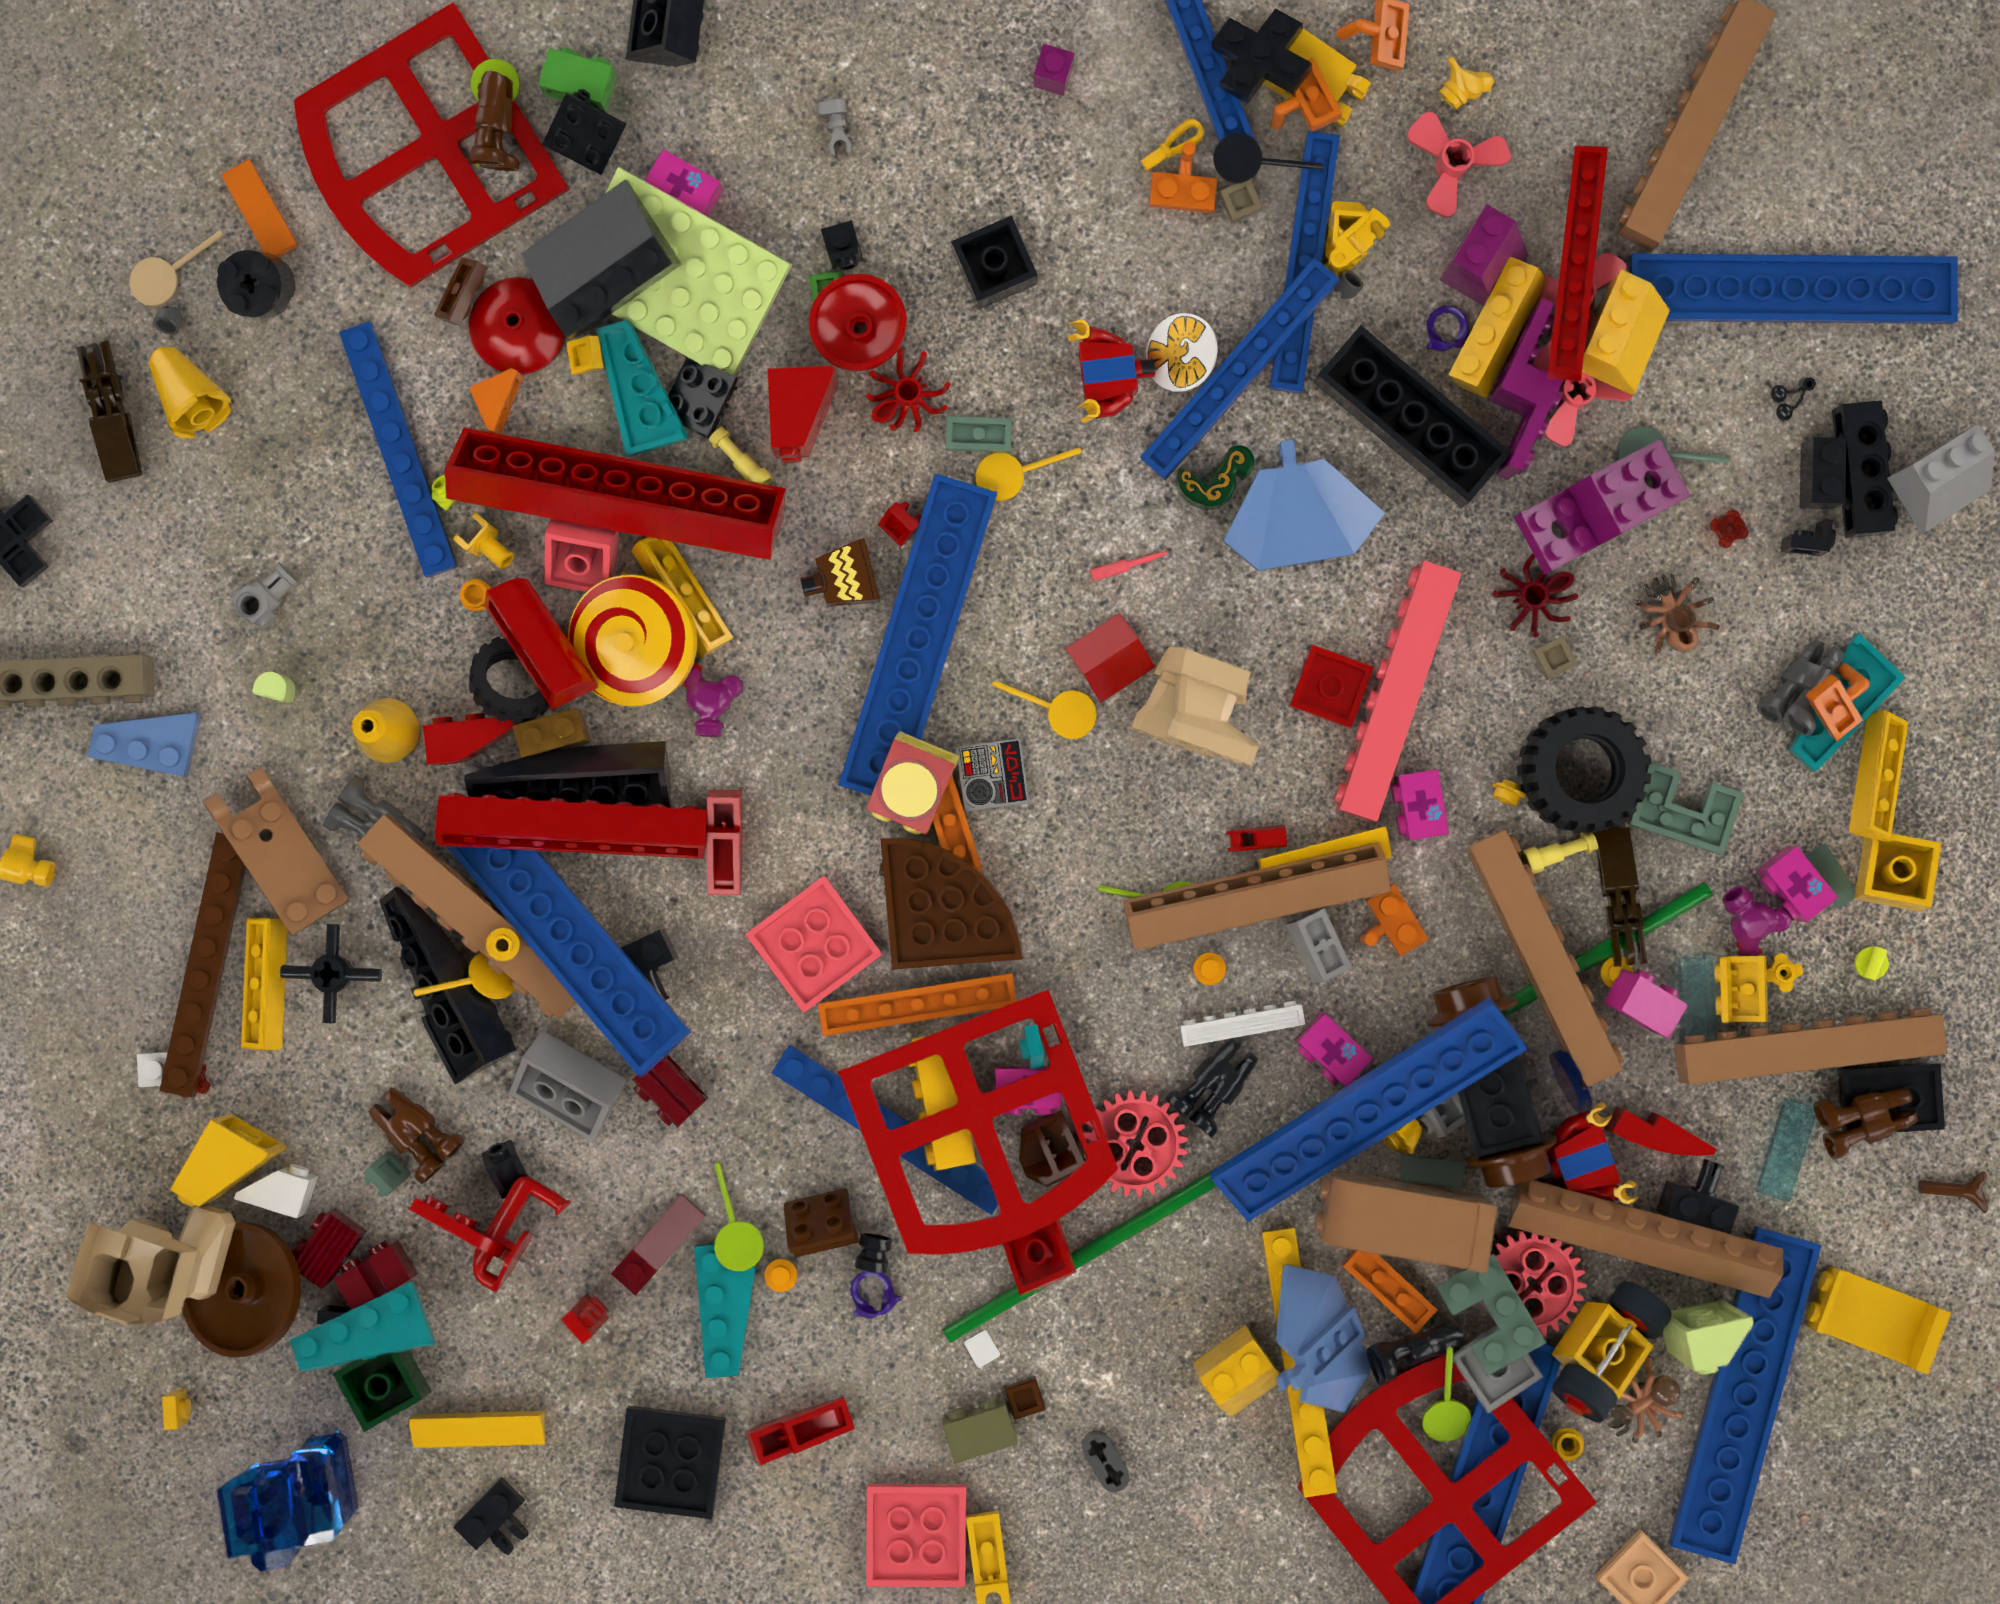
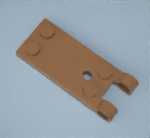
[202,766,349,936]

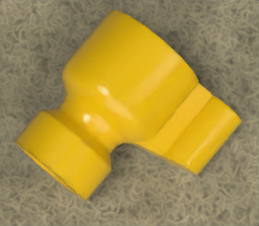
[0,833,56,887]

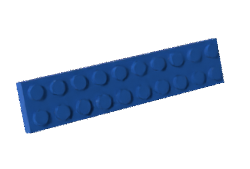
[1629,253,1958,324]
[838,473,997,795]
[446,846,692,1077]
[1210,997,1527,1222]
[1668,1226,1822,1564]
[1412,1343,1561,1604]

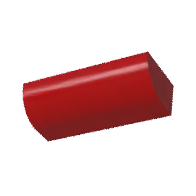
[485,578,598,710]

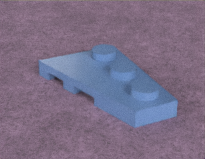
[87,712,201,777]

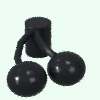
[1771,377,1816,421]

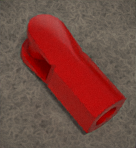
[1226,825,1287,852]

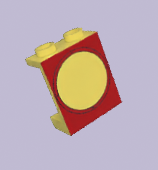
[866,731,960,835]

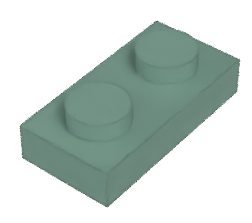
[945,416,1012,453]

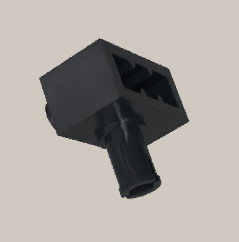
[621,929,678,1000]
[1656,1159,1740,1234]

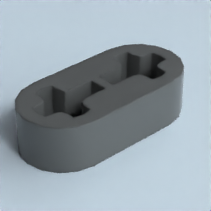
[1082,1431,1129,1492]

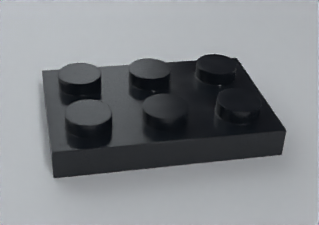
[1838,1063,1945,1132]

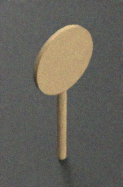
[129,231,224,307]

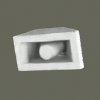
[234,1164,318,1219]

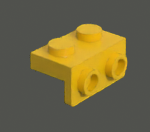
[1715,956,1768,1023]

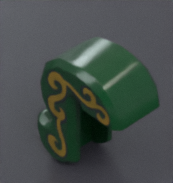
[1175,445,1254,511]

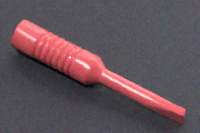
[1090,551,1167,582]

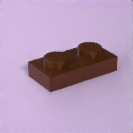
[434,257,488,326]

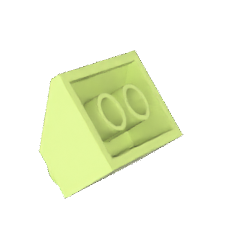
[1663,1299,1753,1375]

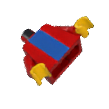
[1068,319,1155,423]
[1538,1102,1639,1204]

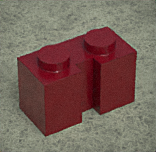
[333,1240,418,1310]

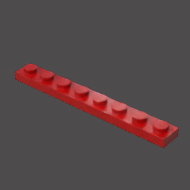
[1547,145,1608,381]

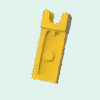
[966,1510,1011,1604]

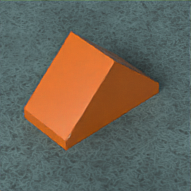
[469,369,523,434]

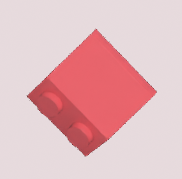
[545,519,619,592]

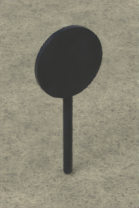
[1213,133,1324,183]

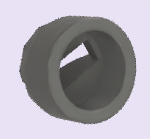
[1334,270,1363,299]
[153,306,183,335]

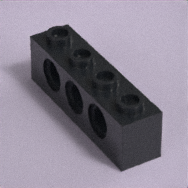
[1832,400,1898,538]

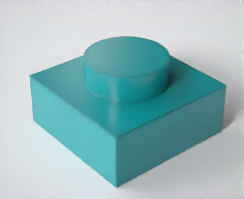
[1019,1024,1044,1070]

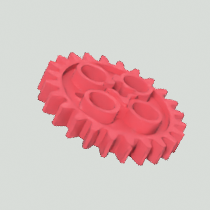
[1081,1089,1188,1197]
[1482,1229,1587,1336]

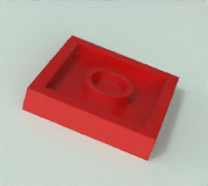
[1289,644,1374,729]

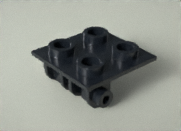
[542,89,627,175]
[668,357,738,439]

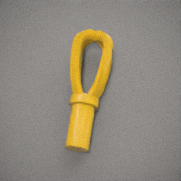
[1140,119,1204,171]

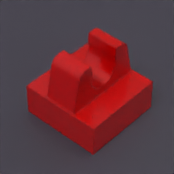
[878,502,921,547]

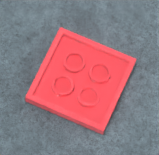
[745,875,883,1013]
[866,1483,966,1587]

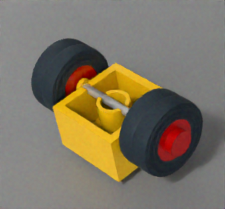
[1552,1281,1672,1423]

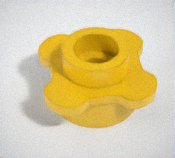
[1491,779,1526,807]
[1766,953,1803,992]

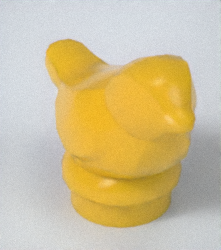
[1438,56,1494,110]

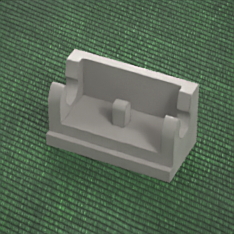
[1285,909,1352,984]

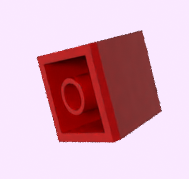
[767,365,838,463]

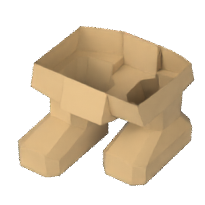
[1131,646,1259,767]
[66,1205,236,1325]

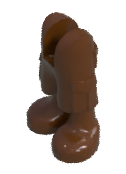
[470,70,520,171]
[368,1087,465,1185]
[1813,1089,1918,1160]

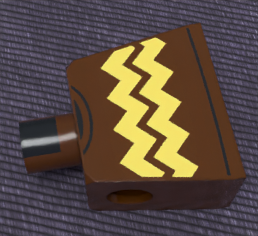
[800,538,881,606]

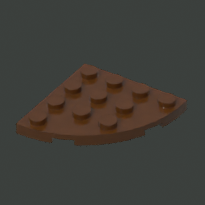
[880,838,1024,970]

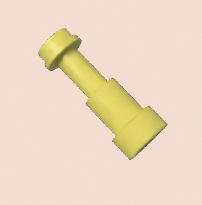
[708,427,774,485]
[1521,832,1598,874]

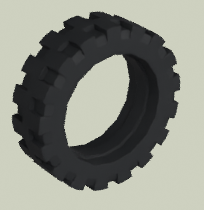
[469,636,549,723]

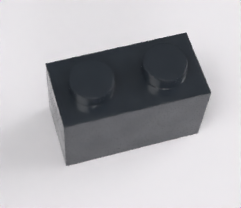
[1799,437,1846,509]

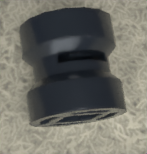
[855,1233,893,1273]

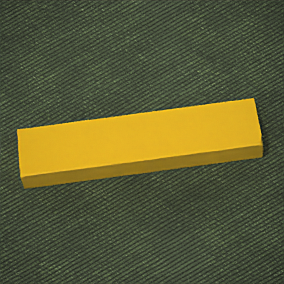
[632,537,733,658]
[1849,710,1909,842]
[1257,826,1392,869]
[241,917,288,1050]
[409,1410,546,1448]

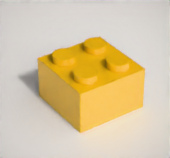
[1854,834,1942,912]

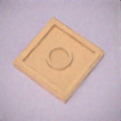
[1594,1528,1689,1604]

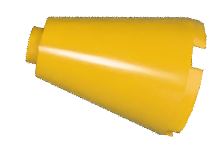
[148,346,232,439]
[352,698,420,763]

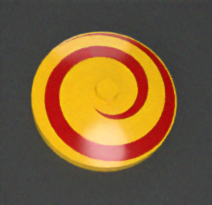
[568,575,697,706]

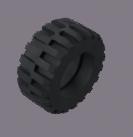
[1517,706,1652,832]

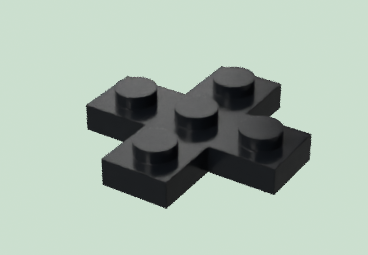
[1211,8,1312,104]
[0,494,53,588]

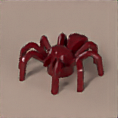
[1491,553,1578,638]

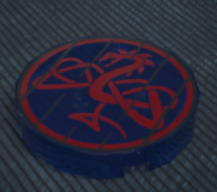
[1549,1049,1592,1114]

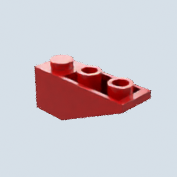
[423,713,528,766]

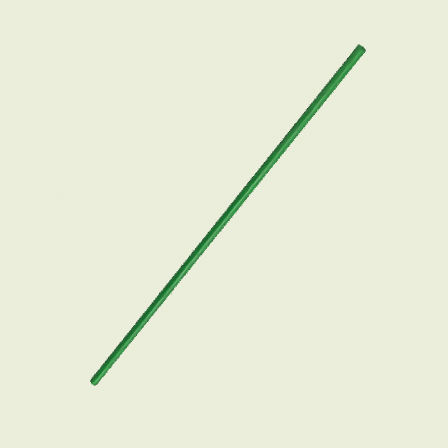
[942,882,1713,1343]

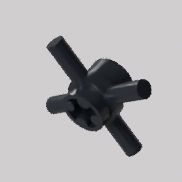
[280,924,382,1023]

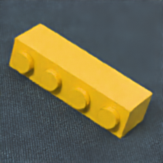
[1448,257,1547,398]
[908,1036,976,1171]

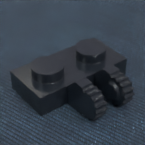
[453,1477,529,1555]

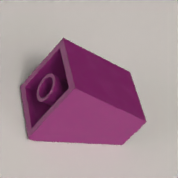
[1439,204,1528,306]

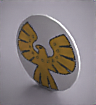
[1146,313,1218,392]

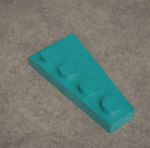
[596,320,690,457]
[1788,632,1906,772]
[694,1243,756,1378]
[289,1282,437,1372]

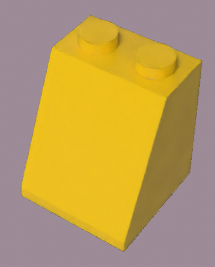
[170,1113,287,1207]
[1193,1324,1281,1417]

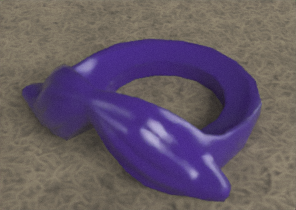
[1426,306,1470,351]
[850,1271,902,1319]

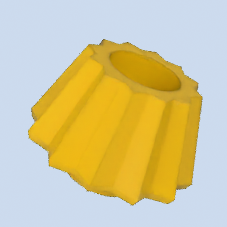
[1382,1119,1422,1155]

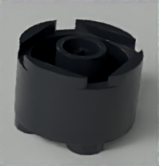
[217,250,295,318]

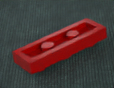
[560,1293,609,1345]

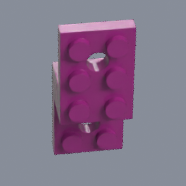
[1488,298,1563,480]
[1514,439,1691,574]

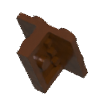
[784,1188,859,1258]

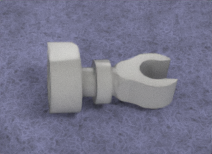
[817,99,852,159]

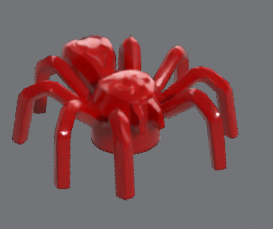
[866,349,951,432]

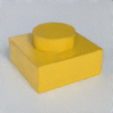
[566,336,604,375]
[162,1389,192,1430]

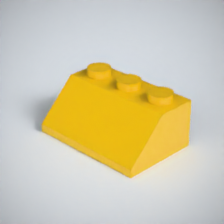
[1582,269,1670,395]

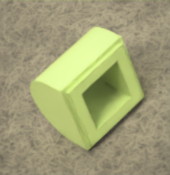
[252,672,296,703]

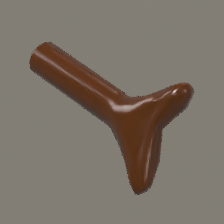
[1918,1171,1988,1213]

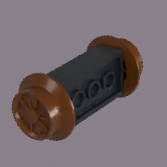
[1426,976,1557,1188]

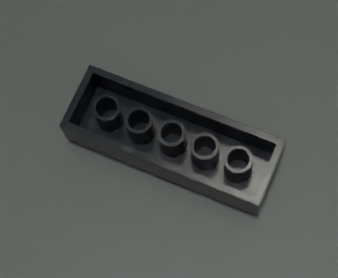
[1313,325,1512,508]

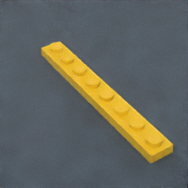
[1261,1227,1338,1498]

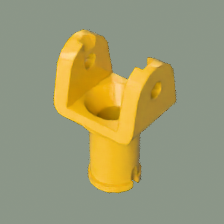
[452,511,514,570]

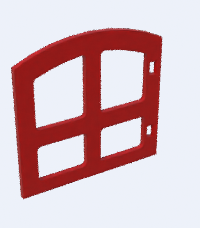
[294,2,570,288]
[838,989,1118,1255]
[1297,1351,1597,1604]

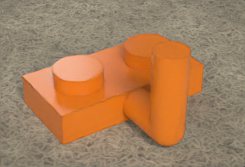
[1336,0,1410,71]
[1271,58,1342,132]
[1149,142,1217,214]
[1805,663,1870,741]
[1360,884,1429,956]

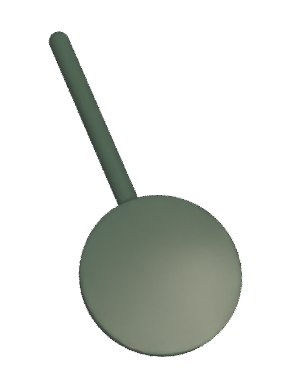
[1618,427,1730,463]

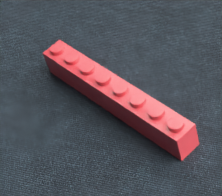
[1333,560,1462,822]

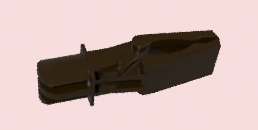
[76,340,143,483]
[1594,827,1648,967]

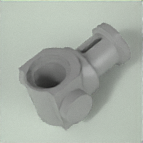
[230,562,300,630]

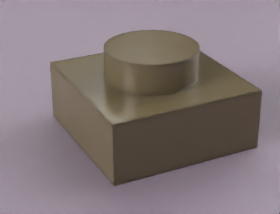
[1219,180,1263,224]
[1532,635,1578,680]

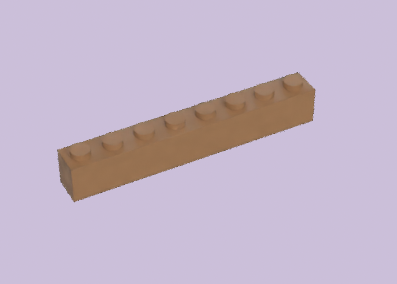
[1617,0,1777,252]
[356,813,575,1019]
[1466,829,1624,1087]
[1123,842,1391,950]
[1674,1008,1948,1085]
[1508,1180,1783,1298]

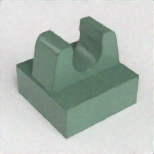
[363,1151,411,1197]

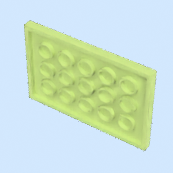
[606,167,792,376]

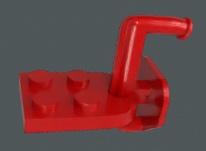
[409,1176,571,1293]

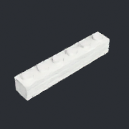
[1179,1000,1305,1047]

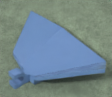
[1223,440,1385,571]
[1276,1265,1370,1413]

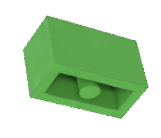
[538,47,617,112]

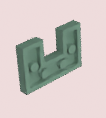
[1627,762,1744,855]
[1436,1254,1546,1376]

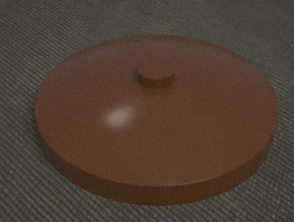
[182,1222,301,1358]

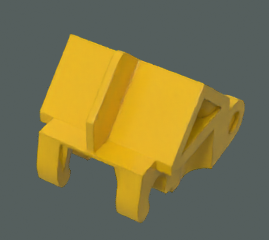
[1324,201,1390,277]

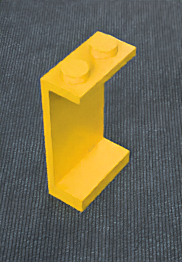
[1806,1265,1951,1375]

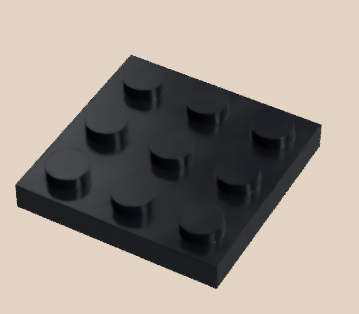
[614,1405,726,1519]

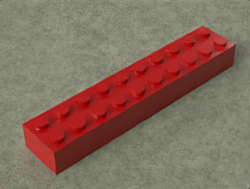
[445,427,786,560]

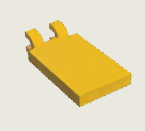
[1263,28,1371,128]

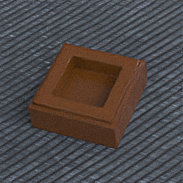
[1004,1376,1046,1420]

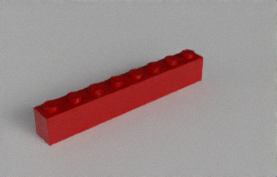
[435,793,707,859]

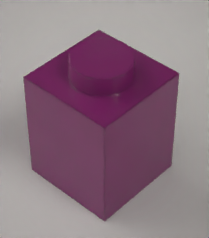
[1033,43,1075,96]

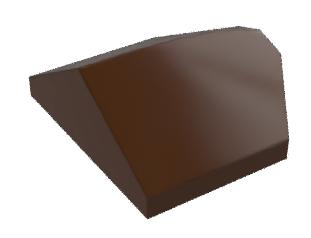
[1019,1110,1085,1187]

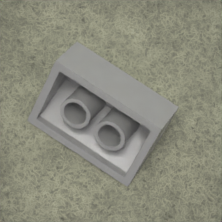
[1887,424,1995,534]
[509,1030,628,1142]

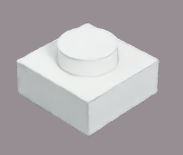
[137,1052,168,1087]

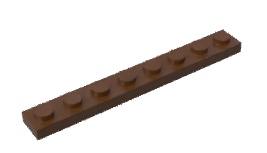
[159,832,246,1097]

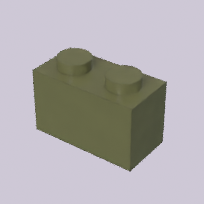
[942,1397,1018,1464]

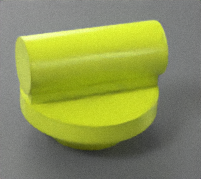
[431,475,456,511]
[1854,946,1889,981]

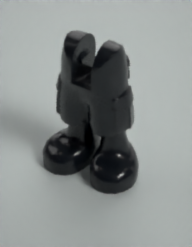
[1165,1038,1258,1138]
[1367,1324,1464,1386]

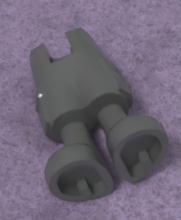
[1757,640,1845,736]
[323,775,425,841]

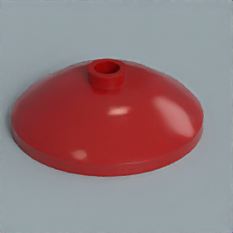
[809,274,907,371]
[469,277,566,375]

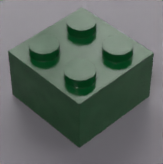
[332,1351,432,1432]

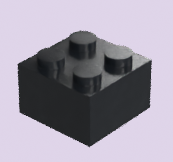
[951,215,1038,310]

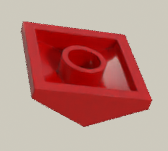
[1065,613,1155,703]
[1003,1219,1076,1295]

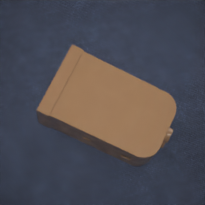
[1314,1170,1498,1273]

